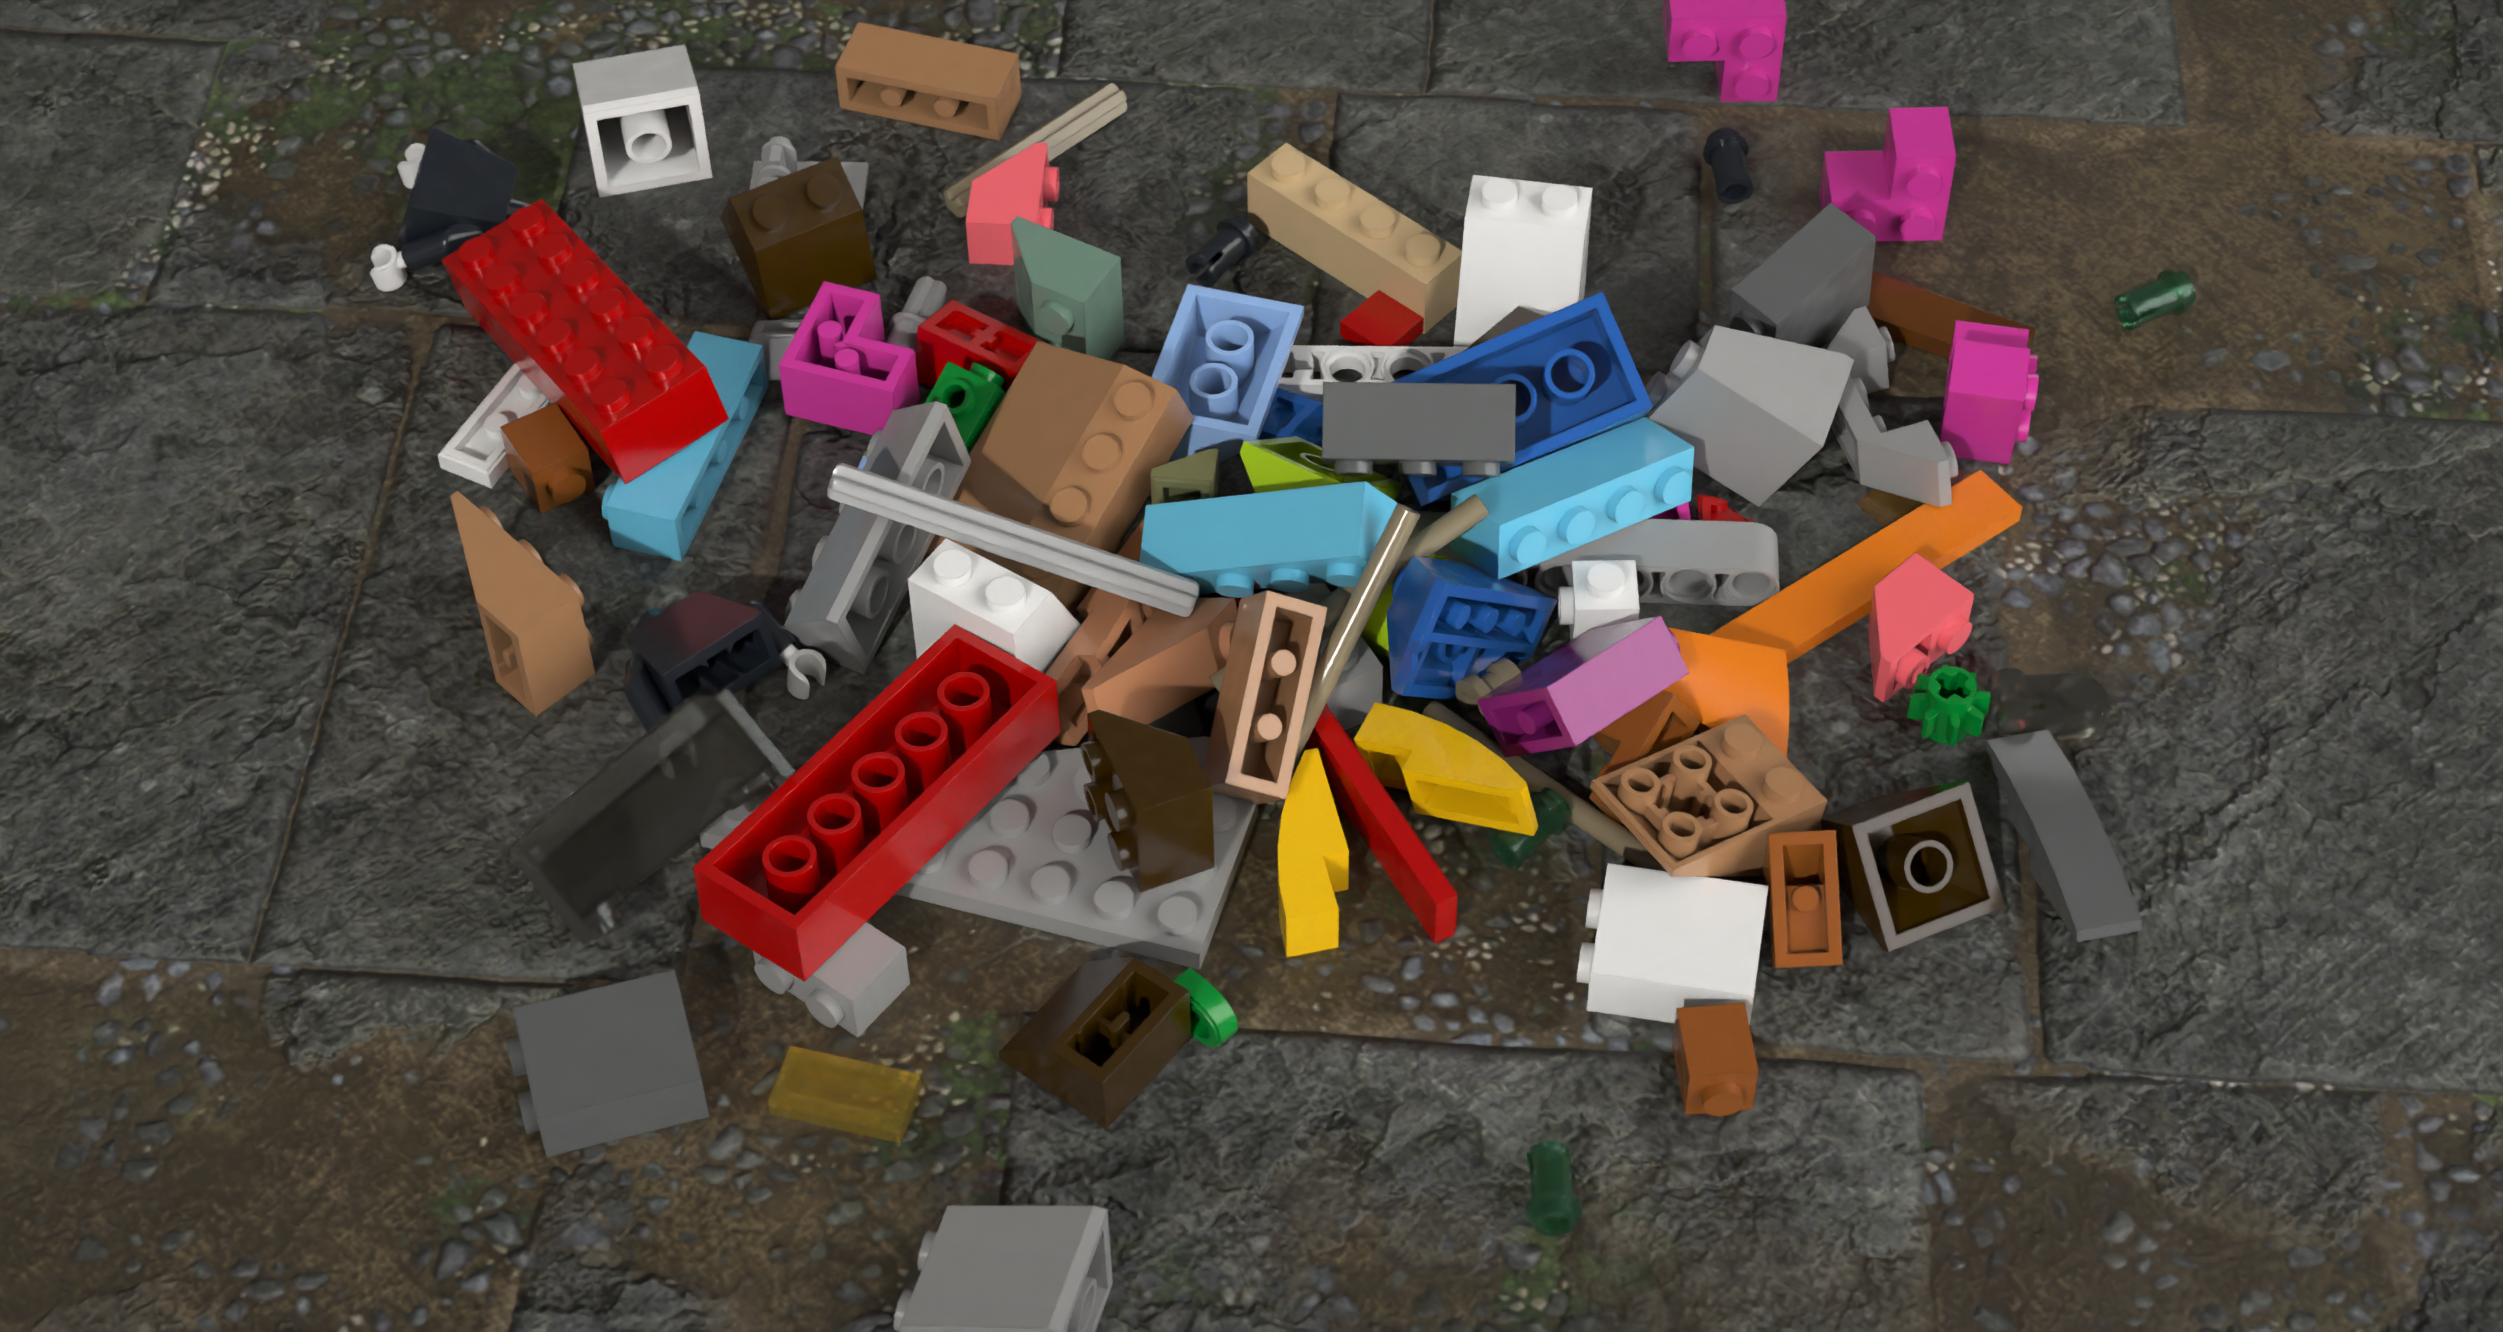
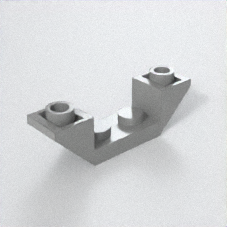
[1826,306,1958,507]

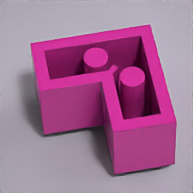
[1662,0,1787,102]
[1819,107,1956,242]
[779,281,920,435]
[1939,320,2039,464]

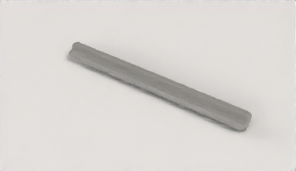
[827,463,1199,617]

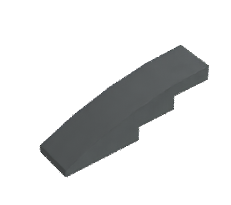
[1986,729,2142,942]

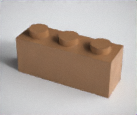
[835,22,1022,141]
[1203,590,1328,804]

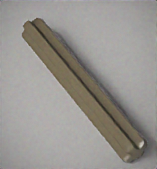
[943,83,1128,218]

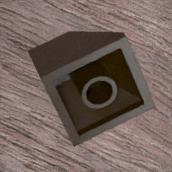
[1820,781,2005,952]

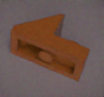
[1589,690,1700,830]
[1762,830,1843,968]

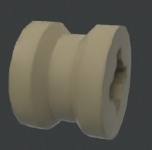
[1455,658,1521,736]

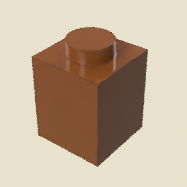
[500,403,596,514]
[1672,1002,1759,1116]

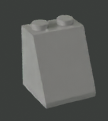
[1642,325,1854,507]
[894,1205,1113,1332]

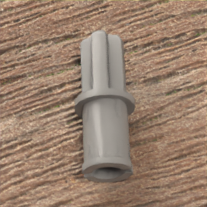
[886,276,947,359]

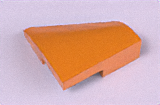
[1664,627,1789,758]

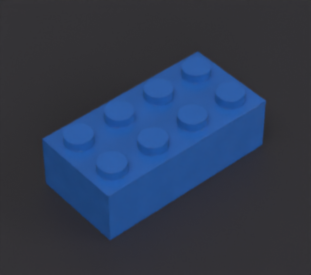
[1390,291,1653,511]

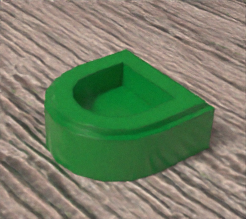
[1173,967,1238,1048]

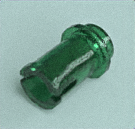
[2115,269,2196,331]
[1488,787,1571,869]
[1525,1141,1582,1236]

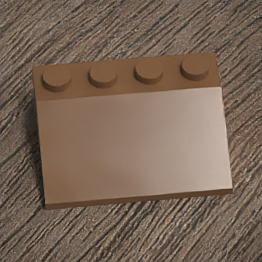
[925,341,1194,619]

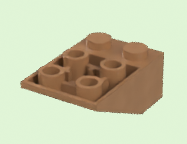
[450,491,595,716]
[1590,715,1828,877]

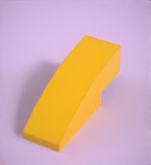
[1354,702,1539,836]
[1277,748,1349,958]

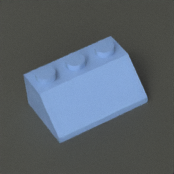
[1151,284,1304,463]

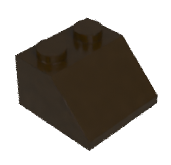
[720,156,877,320]

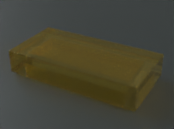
[768,1045,922,1143]

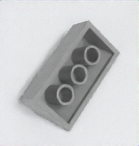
[784,401,971,675]

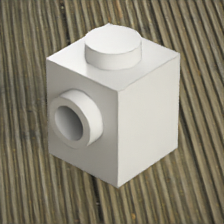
[1558,560,1640,642]

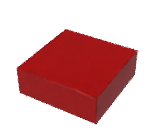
[1340,290,1424,346]

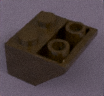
[1081,709,1215,893]
[999,957,1191,1129]

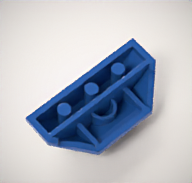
[1386,555,1557,701]

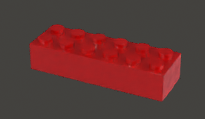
[441,198,729,484]
[693,624,1061,982]

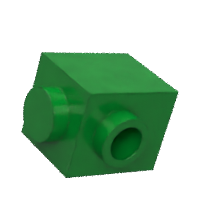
[925,361,1006,454]

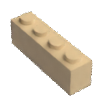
[1247,143,1462,334]

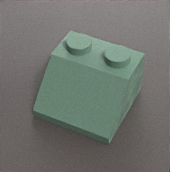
[1011,216,1125,360]

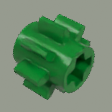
[1907,664,1991,746]

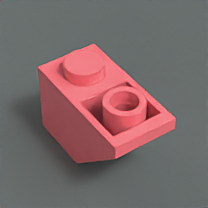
[966,142,1060,265]
[1868,553,1974,703]

